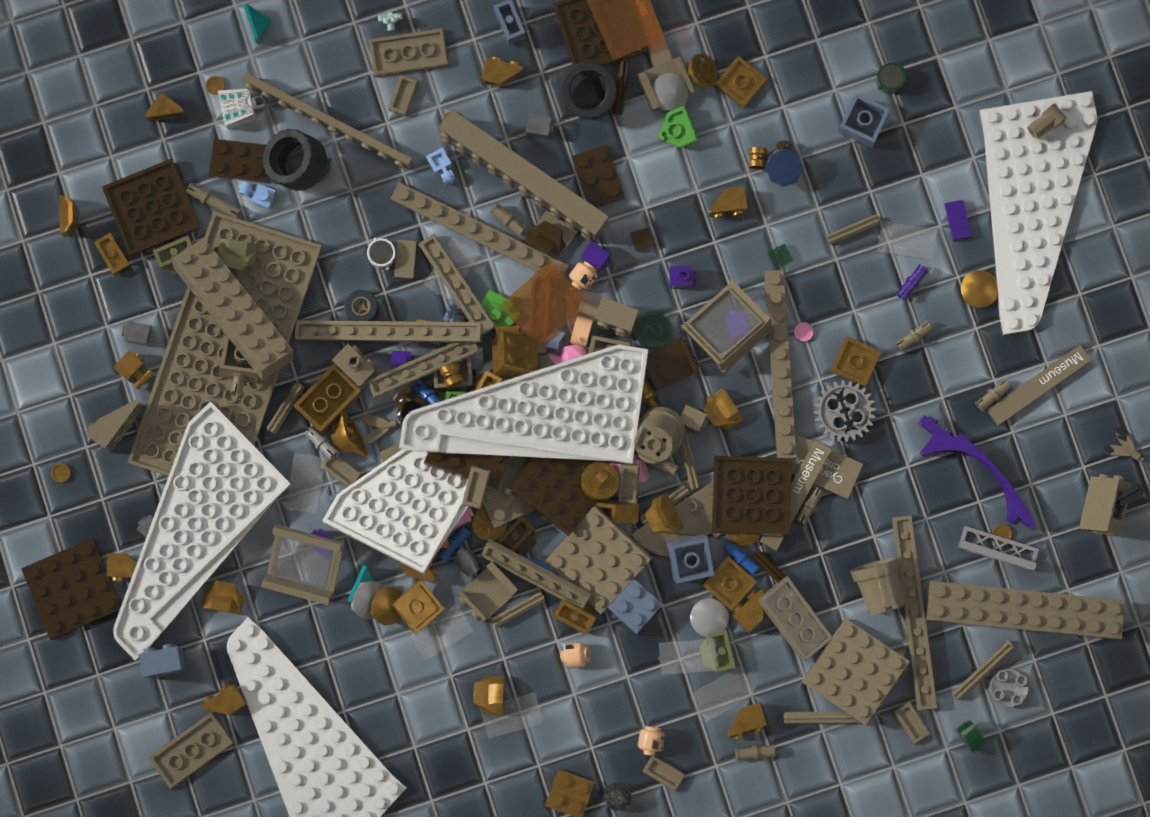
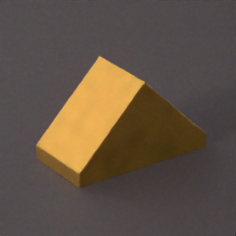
[145,93,186,122]

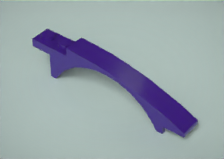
[918,415,1036,530]

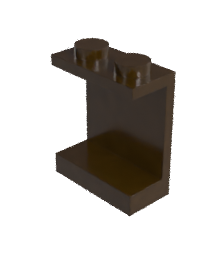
[645,336,699,392]

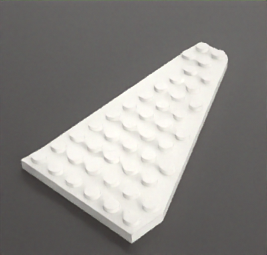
[322,378,509,574]

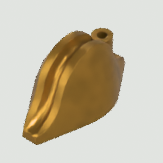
[331,410,368,457]

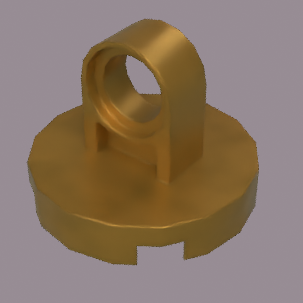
[581,462,620,501]

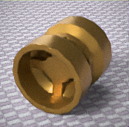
[748,147,768,170]
[439,363,464,388]

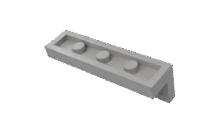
[958,526,1039,571]

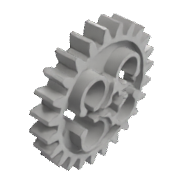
[813,380,876,443]

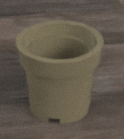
[634,407,686,464]
[850,557,906,615]

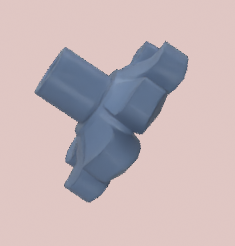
[444,304,465,322]

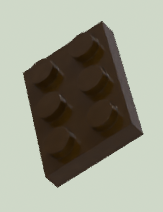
[209,139,267,183]
[571,145,625,208]

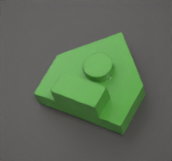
[657,105,699,148]
[481,289,522,331]

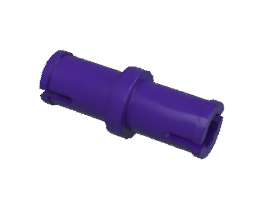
[896,264,929,301]

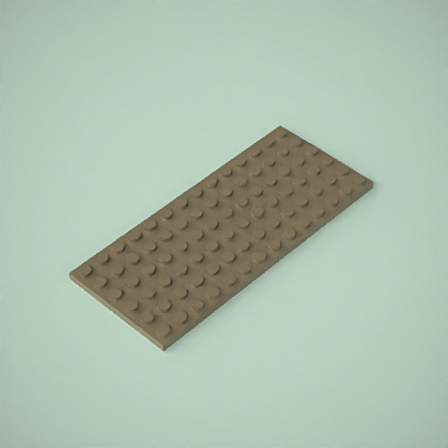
[127,211,322,477]

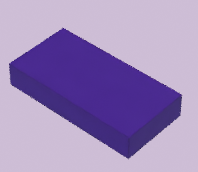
[944,200,971,241]

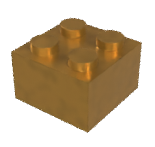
[492,331,538,379]

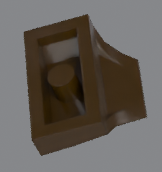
[523,220,565,260]
[496,515,537,556]

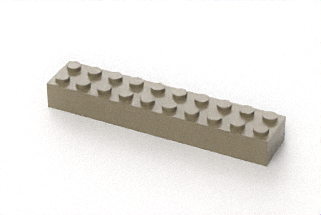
[438,109,608,242]
[925,581,1125,640]

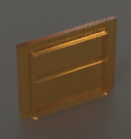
[586,0,665,60]
[500,261,588,348]

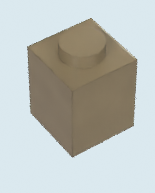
[681,405,709,434]

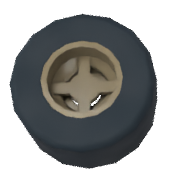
[344,290,379,321]

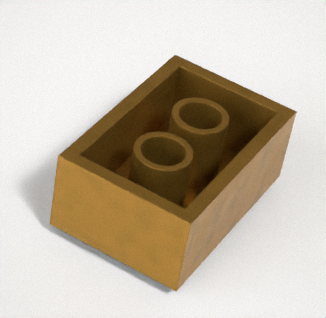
[293,364,363,434]

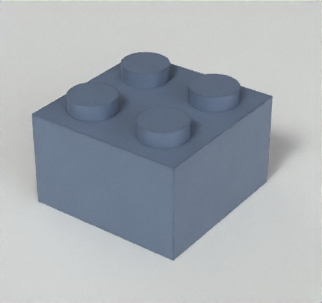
[838,93,890,148]
[666,534,714,583]
[608,579,663,634]
[139,644,187,678]

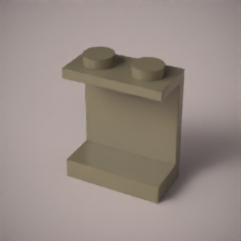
[636,56,695,110]
[458,562,518,623]

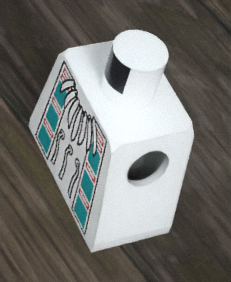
[218,89,265,130]

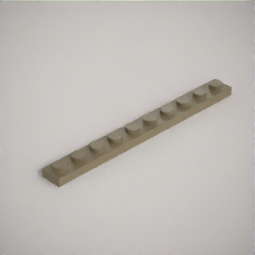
[242,72,413,169]
[391,182,569,283]
[764,270,797,459]
[295,321,483,343]
[892,515,937,710]

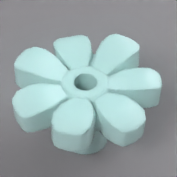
[378,12,402,30]

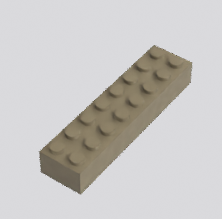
[172,238,294,380]

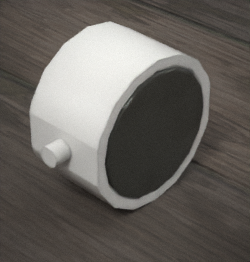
[367,237,396,270]

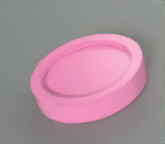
[794,322,813,342]

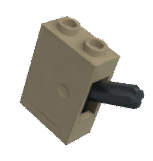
[1079,474,1145,536]

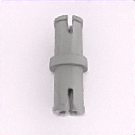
[305,426,339,461]

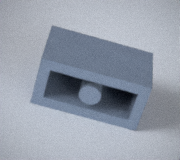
[493,0,526,45]

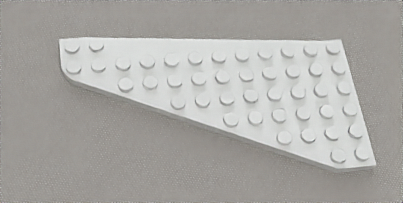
[979,91,1098,335]
[399,345,648,464]
[114,402,291,661]
[227,617,406,817]

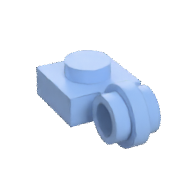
[426,147,456,185]
[238,182,276,209]

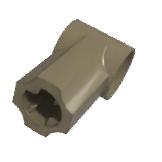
[1027,103,1067,140]

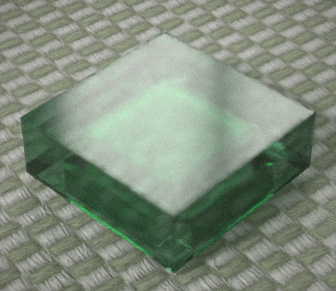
[767,244,793,269]

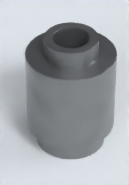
[454,547,480,577]

